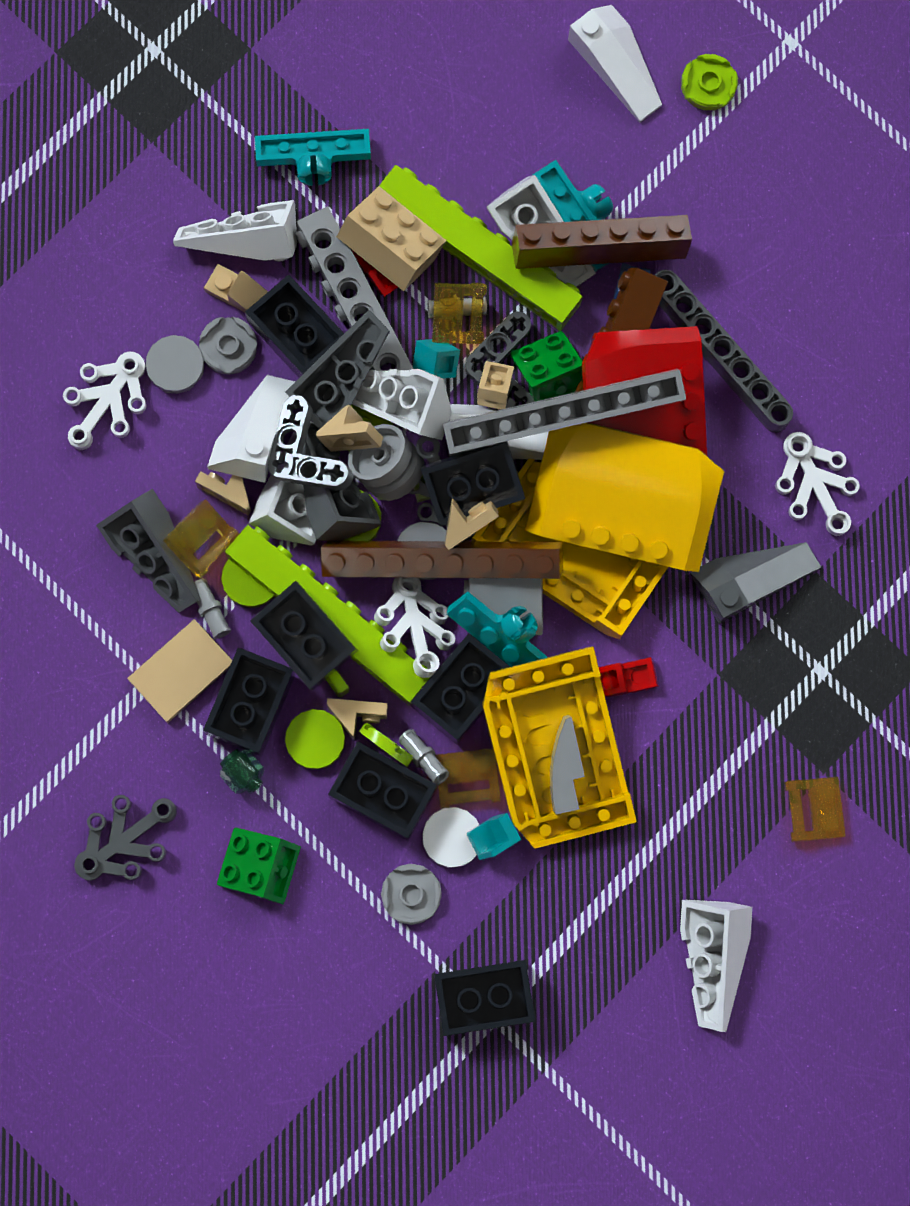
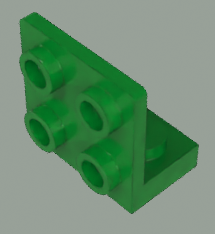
[510,331,583,402]
[217,827,301,905]

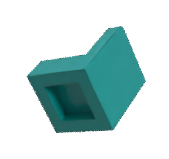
[413,339,460,379]
[467,813,521,860]

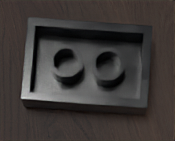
[245,274,344,378]
[421,441,525,526]
[250,581,359,690]
[411,633,510,744]
[203,647,296,757]
[328,741,437,841]
[434,960,536,1036]

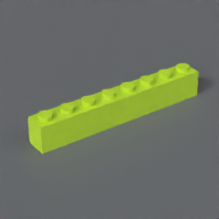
[378,165,583,331]
[225,524,432,705]

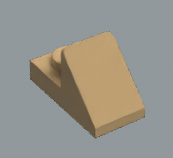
[204,264,268,313]
[477,361,514,410]
[316,405,383,452]
[195,471,251,516]
[445,499,499,550]
[327,698,388,740]

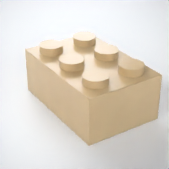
[336,186,446,291]

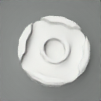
[423,807,479,868]

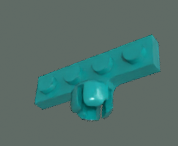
[255,129,371,186]
[532,160,613,272]
[446,592,548,667]

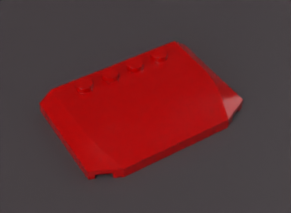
[582,326,707,456]

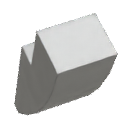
[550,715,585,815]

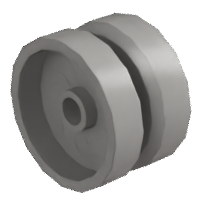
[348,424,424,501]

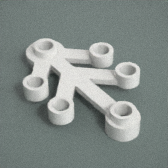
[63,352,147,450]
[775,432,860,536]
[374,577,456,678]

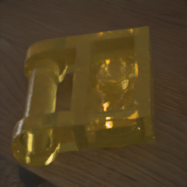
[432,283,487,344]
[163,499,239,578]
[435,749,501,809]
[784,777,846,842]

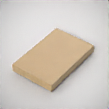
[127,619,232,723]

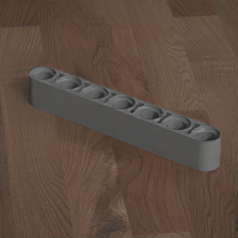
[655,270,793,433]

